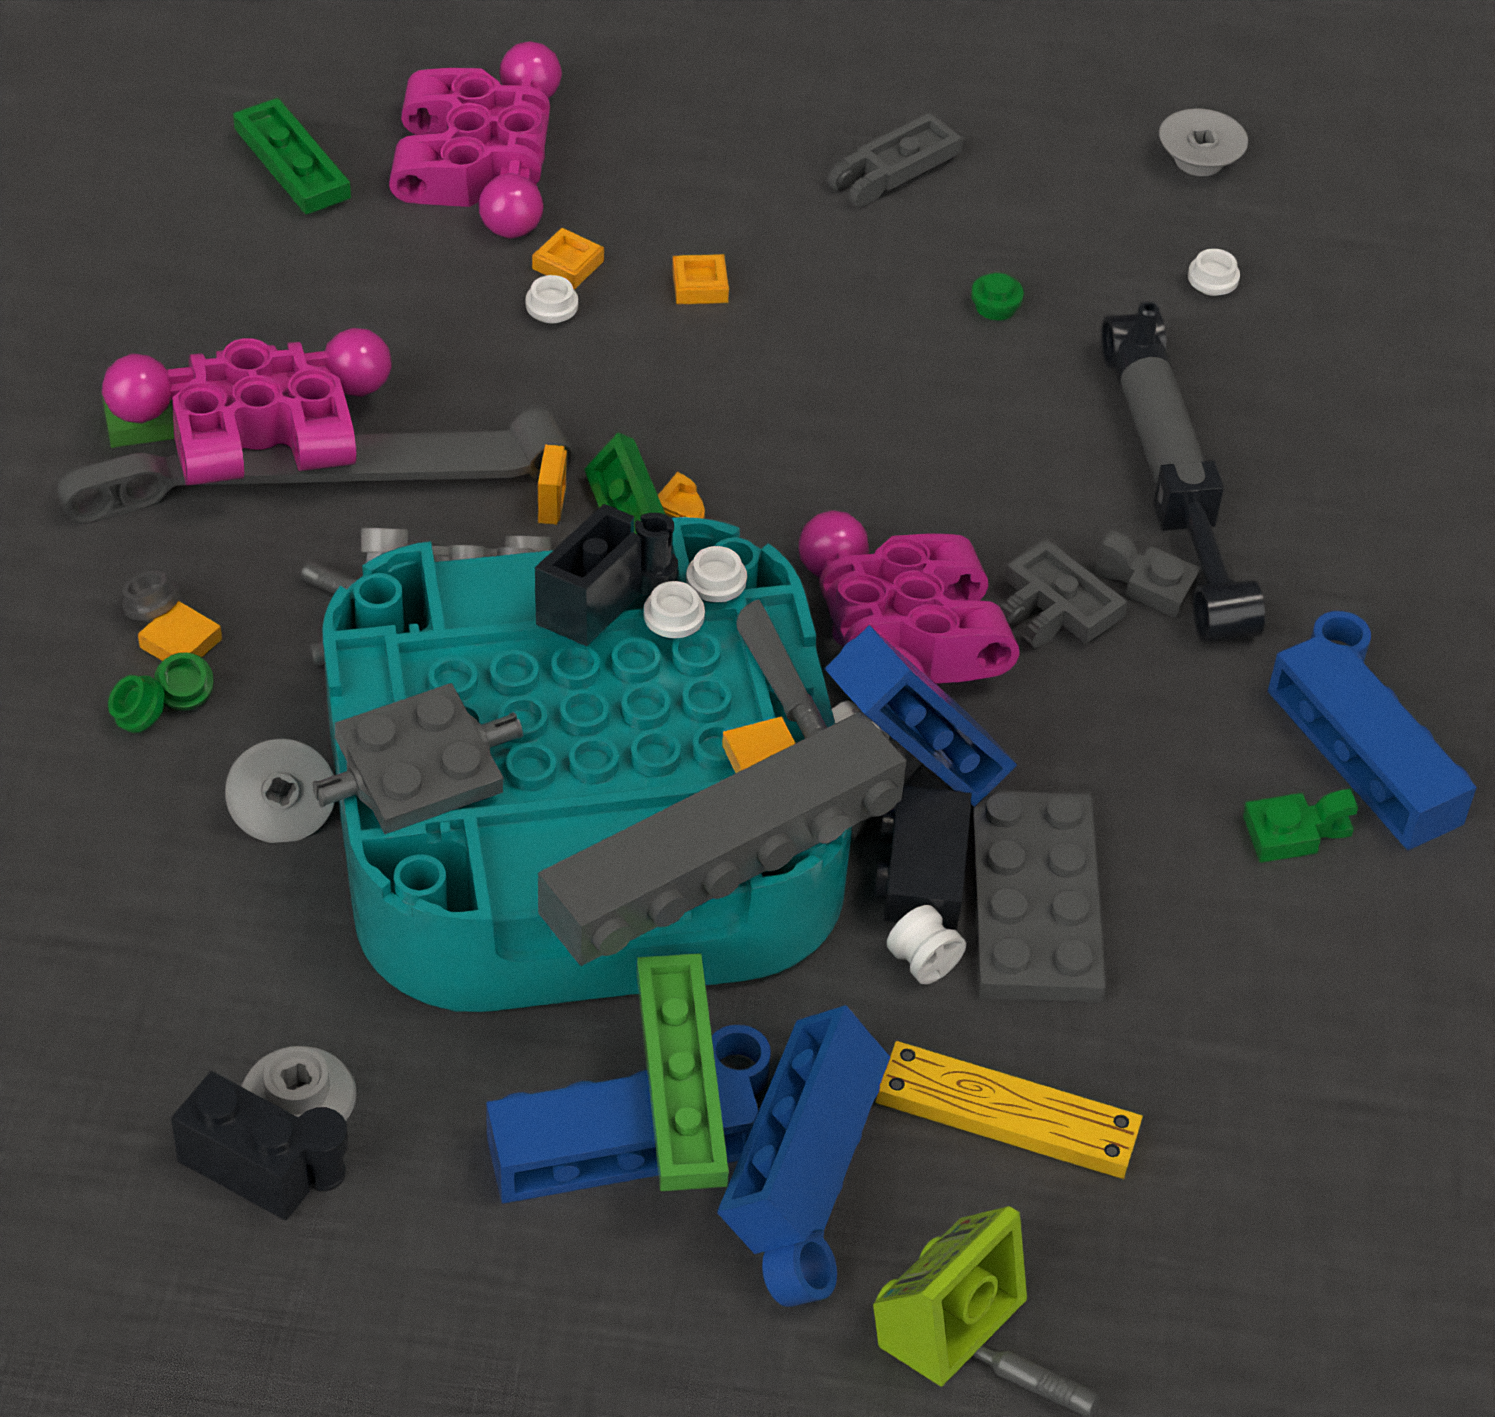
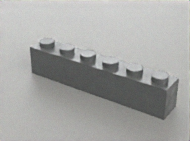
[538,711,907,966]

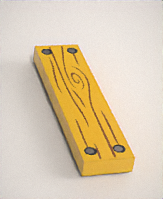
[876,1041,1143,1179]

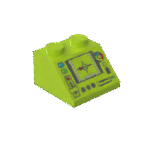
[873,1206,1027,1387]

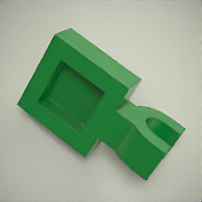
[1243,788,1358,863]

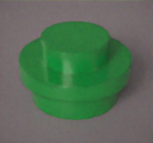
[971,272,1024,320]
[154,653,214,711]
[108,675,164,733]

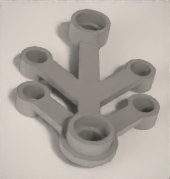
[361,528,551,563]

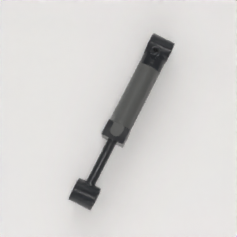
[1101,301,1265,642]

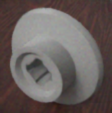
[1159,108,1248,176]
[225,739,334,843]
[241,1046,357,1121]

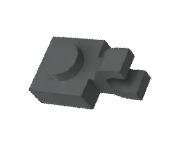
[1094,529,1201,618]

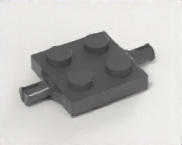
[312,683,523,834]

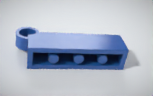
[1267,611,1477,851]
[825,625,1017,807]
[717,1005,890,1307]
[486,1025,771,1204]

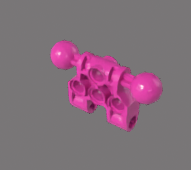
[389,41,562,239]
[102,327,392,486]
[798,510,1020,684]

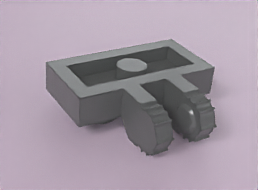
[1001,539,1128,649]

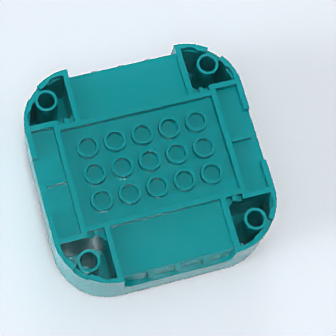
[322,517,852,1012]

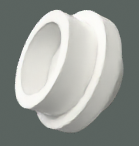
[1188,249,1240,296]
[526,275,578,324]
[686,546,747,602]
[644,581,705,638]

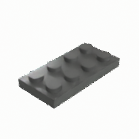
[970,790,1106,1003]

